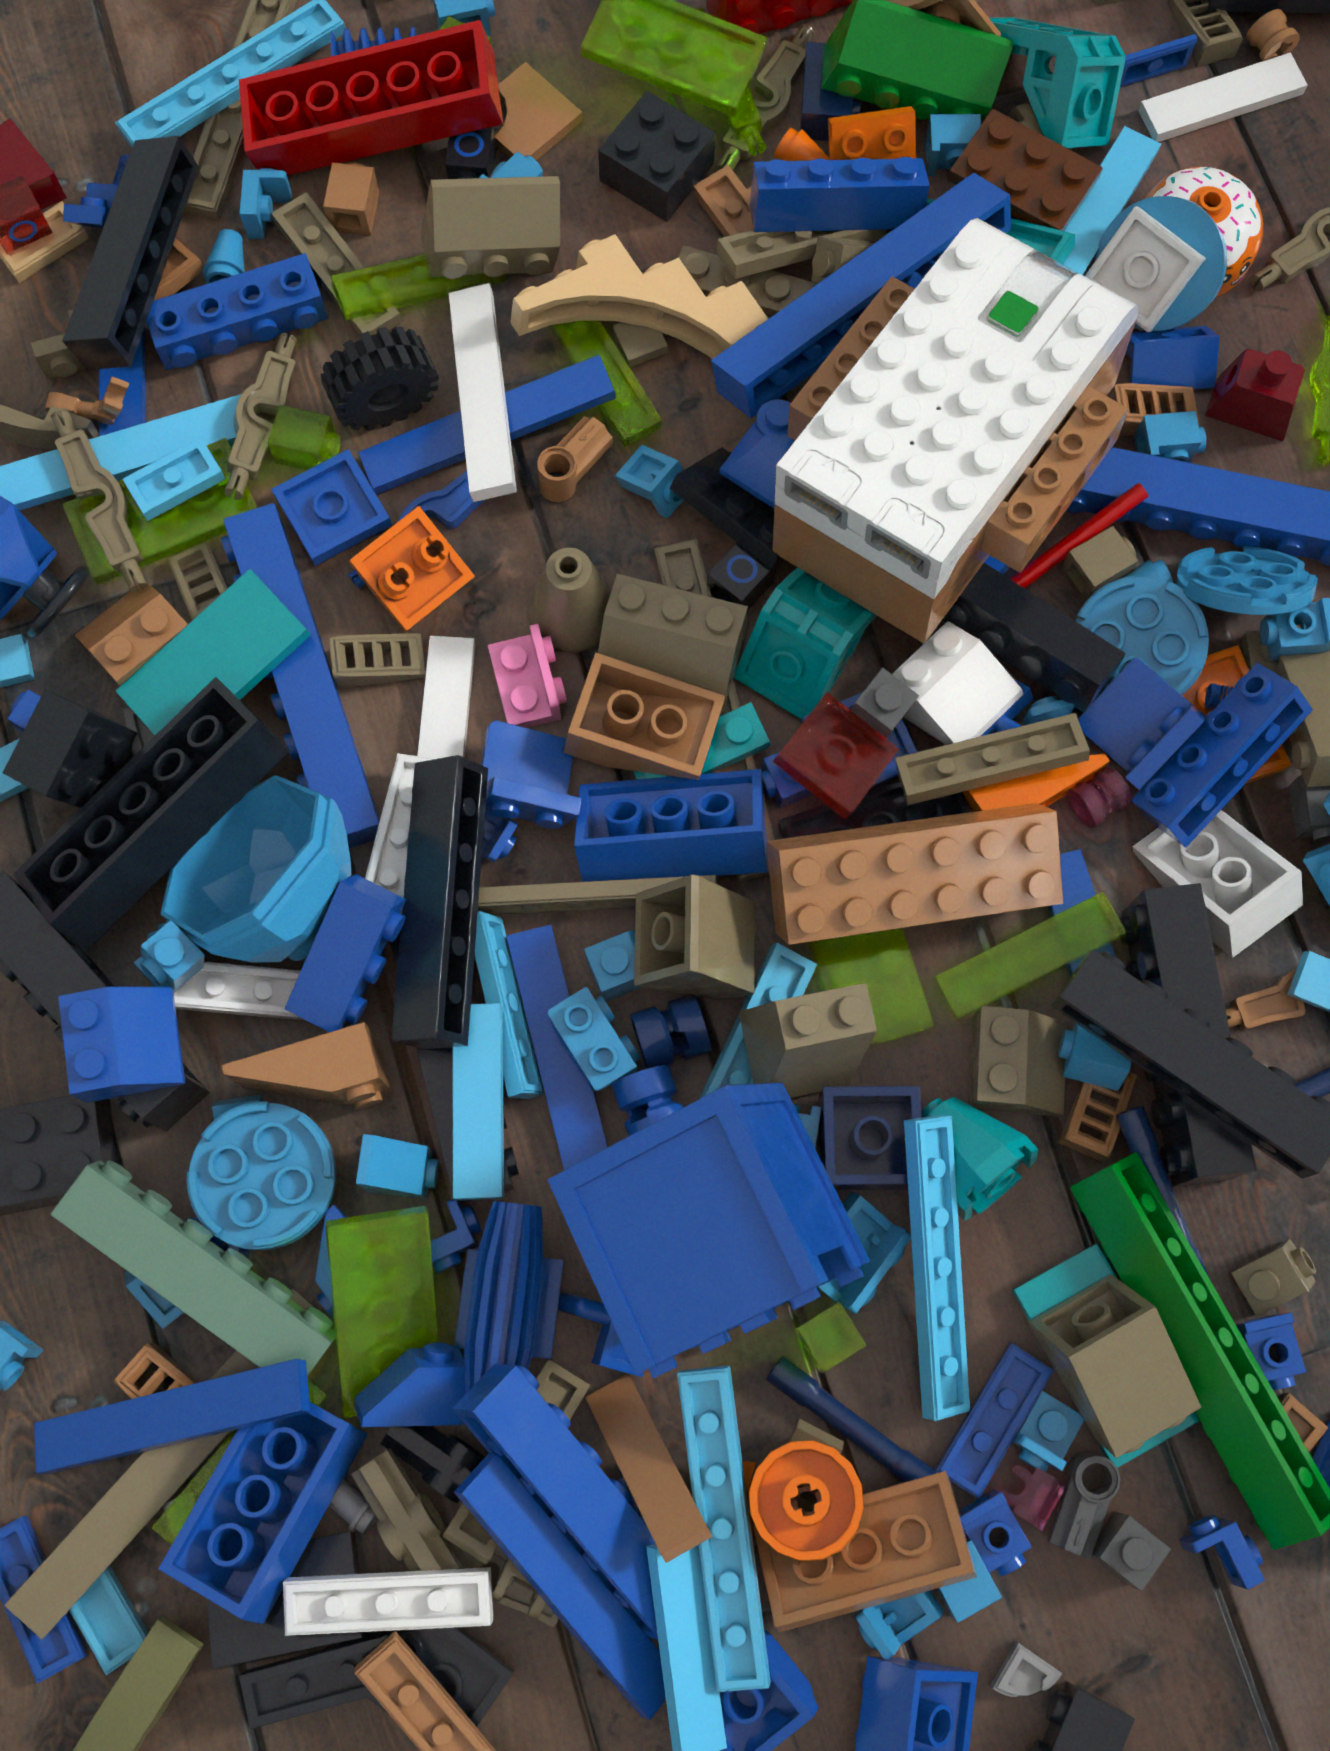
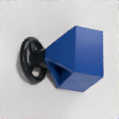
[0,496,90,637]

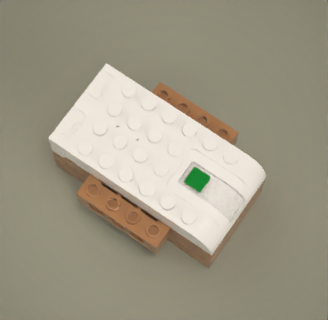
[772,218,1139,644]

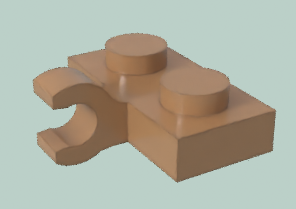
[693,165,754,237]

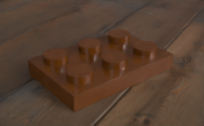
[947,108,1103,231]

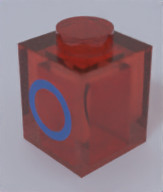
[0,175,53,254]

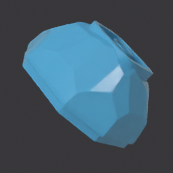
[160,775,351,962]

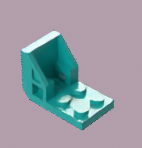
[989,17,1126,148]
[734,567,877,720]

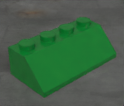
[821,0,1013,121]

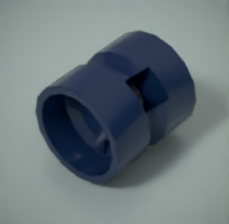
[630,994,712,1069]

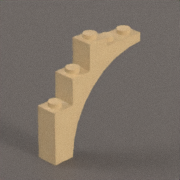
[510,234,768,359]

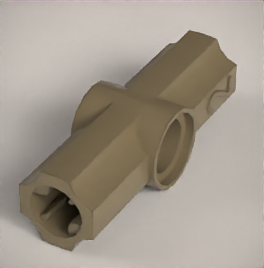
[351,1448,465,1571]

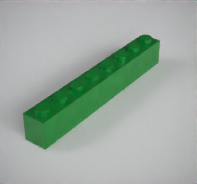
[1070,1152,1330,1550]

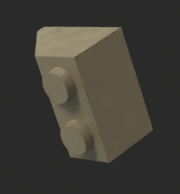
[968,1006,1067,1117]

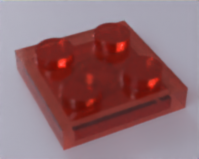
[772,692,899,820]

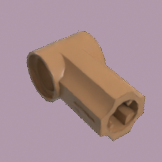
[537,416,613,503]

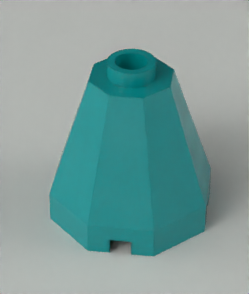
[921,1097,1038,1221]

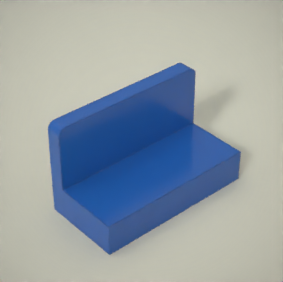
[1126,325,1220,389]

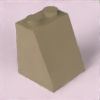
[634,874,756,1001]
[738,983,877,1098]
[1028,1274,1202,1458]

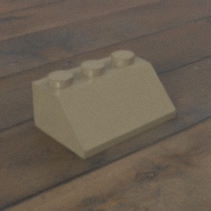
[421,176,560,279]
[598,573,749,708]

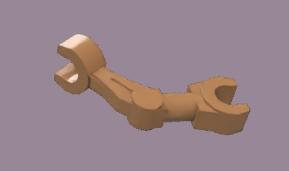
[45,376,129,425]

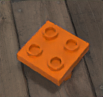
[828,106,916,160]
[348,506,475,632]

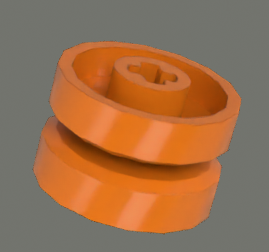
[749,1440,864,1561]

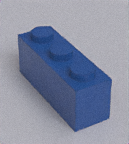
[284,874,406,1032]

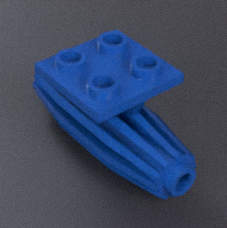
[454,1201,564,1394]

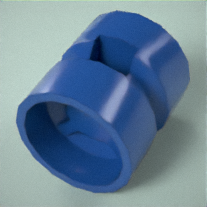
[611,1065,683,1137]

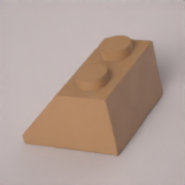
[74,583,188,687]

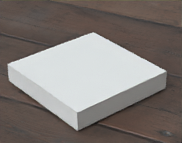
[1085,206,1206,332]

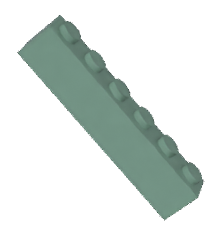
[50,1160,338,1377]

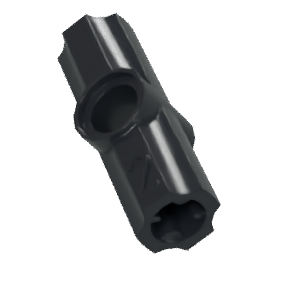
[380,1426,485,1503]

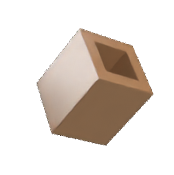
[323,162,380,236]

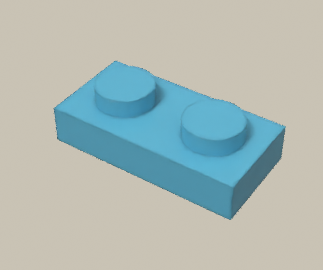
[123,437,225,521]

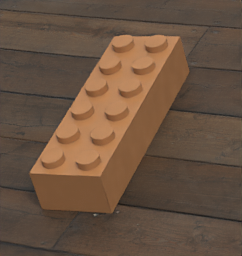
[766,803,1063,945]

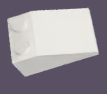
[1132,810,1303,958]

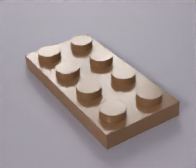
[753,1471,977,1632]

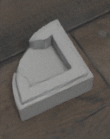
[990,1641,1062,1697]

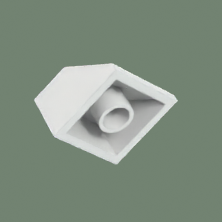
[892,621,1023,745]

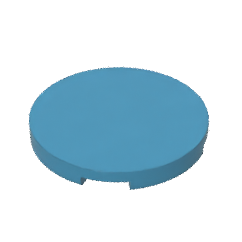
[1095,196,1227,331]
[1176,546,1318,615]
[1075,576,1209,698]
[186,1101,337,1251]

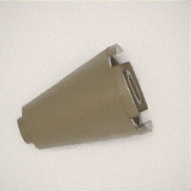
[529,548,612,653]

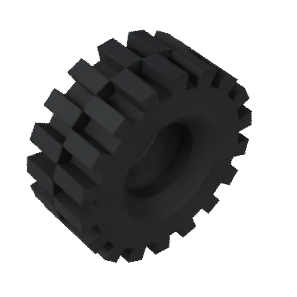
[321,326,439,431]

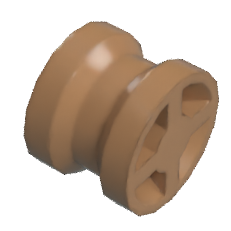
[1246,9,1300,61]

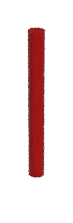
[1009,483,1149,588]

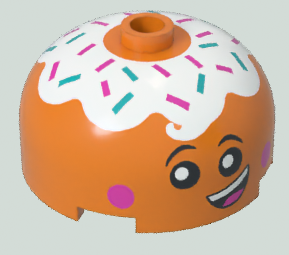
[1144,167,1263,297]

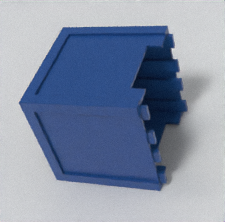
[547,1082,870,1379]

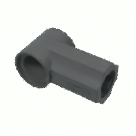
[1047,1451,1121,1559]

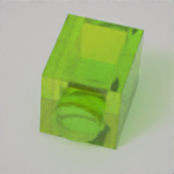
[268,405,340,470]
[794,1302,867,1373]

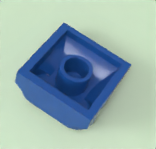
[719,399,795,508]
[720,1629,819,1751]

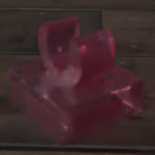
[1000,1465,1065,1532]

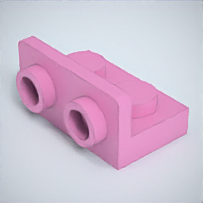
[488,623,567,728]

